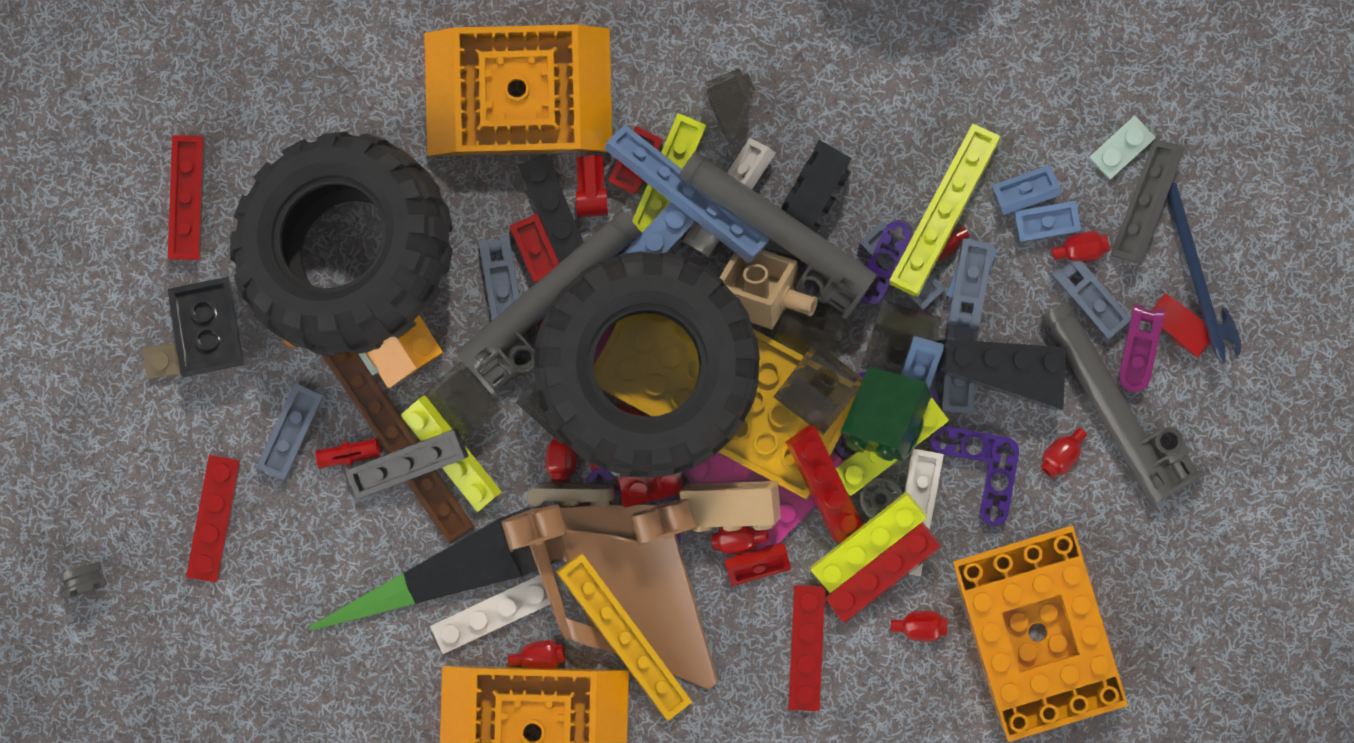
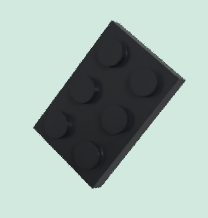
[168,276,244,378]

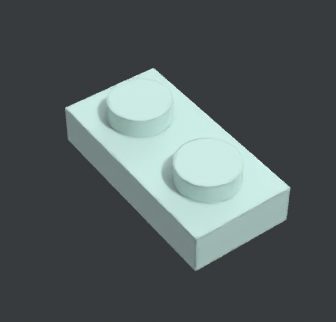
[1088,115,1156,180]

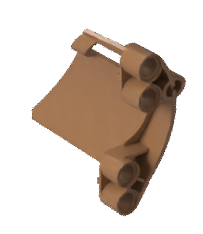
[501,499,718,690]

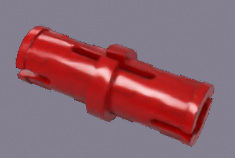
[315,438,381,469]

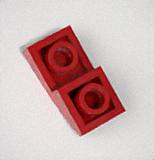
[1150,293,1211,358]

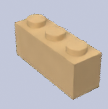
[679,481,781,532]

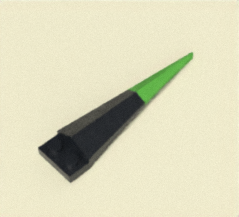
[309,506,553,630]

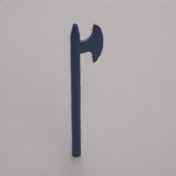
[1167,183,1241,364]

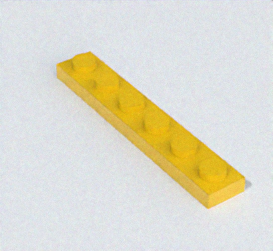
[556,553,692,721]

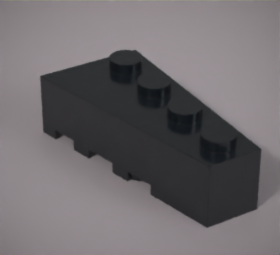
[763,140,852,267]

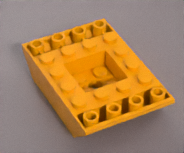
[424,24,612,157]
[953,525,1128,742]
[440,665,629,743]

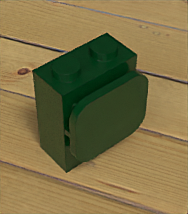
[840,366,932,461]

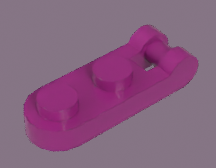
[1119,304,1165,392]

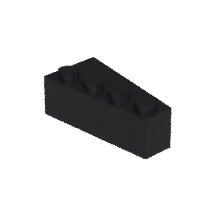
[936,339,1067,410]

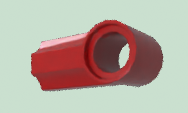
[576,155,608,218]

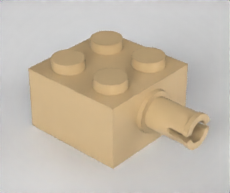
[719,250,817,329]

